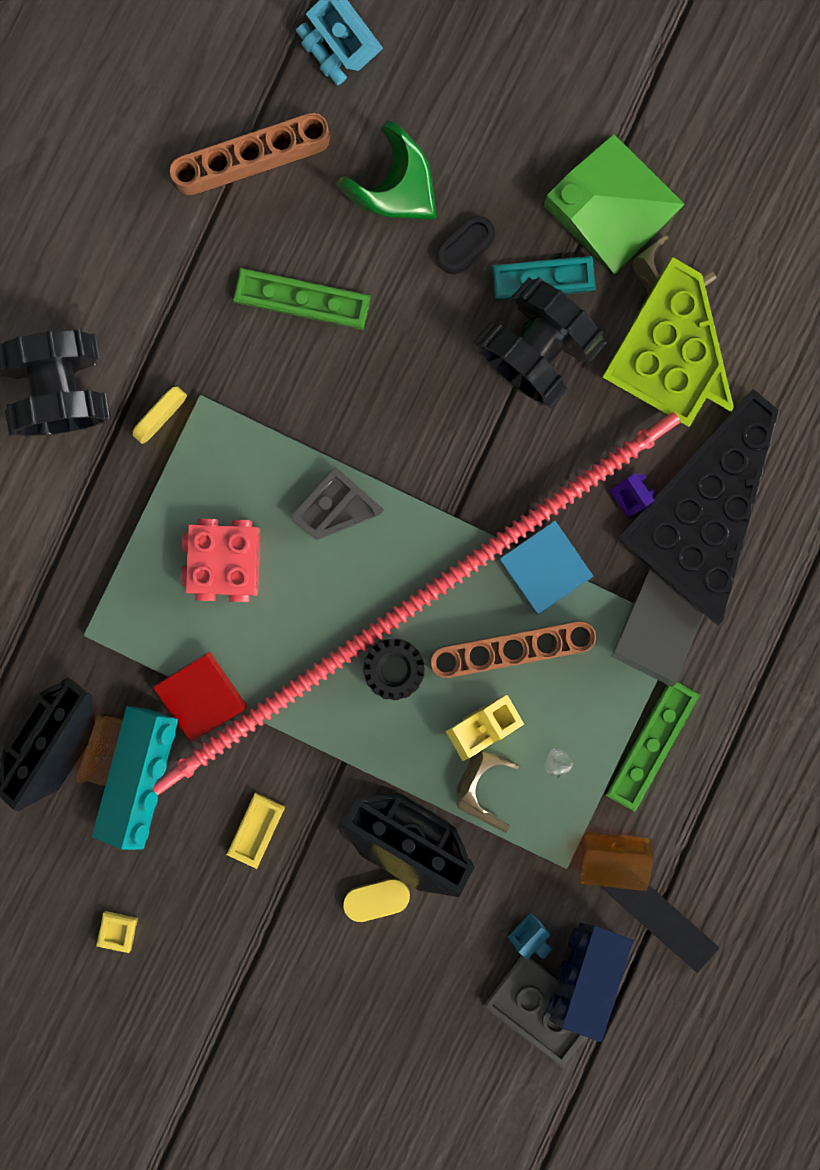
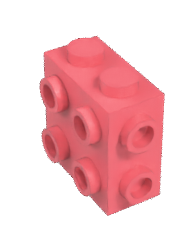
[181,519,260,602]

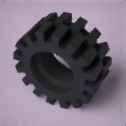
[363,639,425,701]

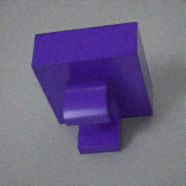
[609,473,656,518]

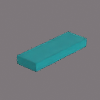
[492,256,596,301]

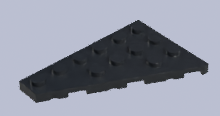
[618,389,779,626]

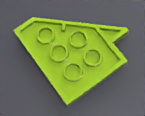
[601,257,734,427]

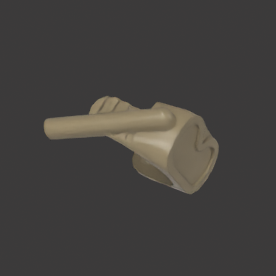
[632,235,717,295]
[456,751,520,833]

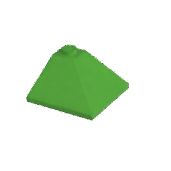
[543,134,685,276]

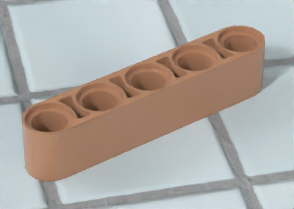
[170,113,330,195]
[431,622,596,678]

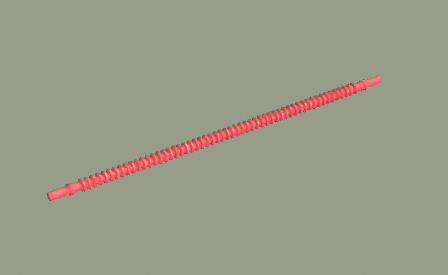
[153,412,680,795]

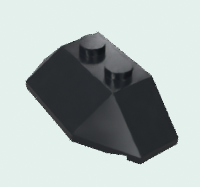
[0,677,96,811]
[340,793,474,897]

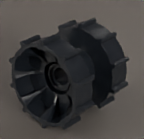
[473,277,607,408]
[0,330,110,437]

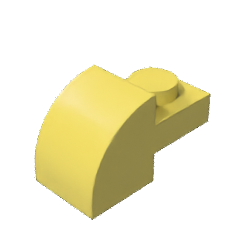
[446,695,524,761]

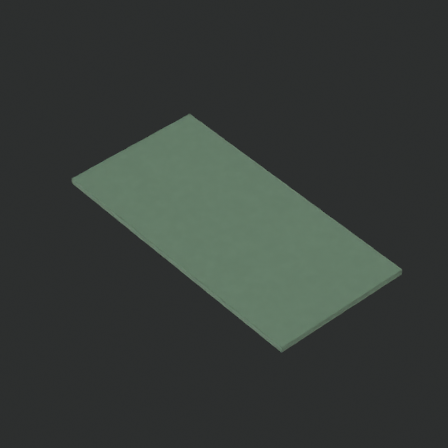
[83,395,657,869]

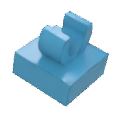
[508,913,552,960]

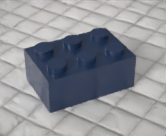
[547,922,634,1042]

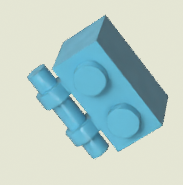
[296,0,383,86]

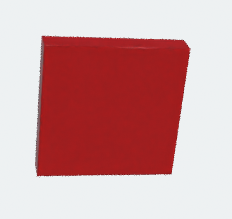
[153,651,247,742]

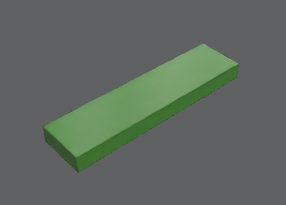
[233,268,371,330]
[605,682,700,812]

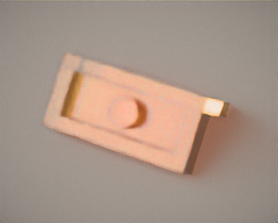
[76,714,123,787]
[580,831,654,891]

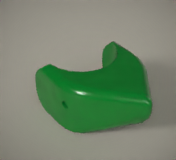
[336,120,437,220]

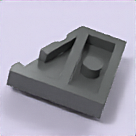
[290,467,384,540]

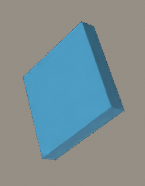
[499,521,593,615]

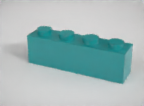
[92,706,178,850]

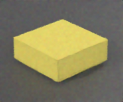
[96,911,138,953]

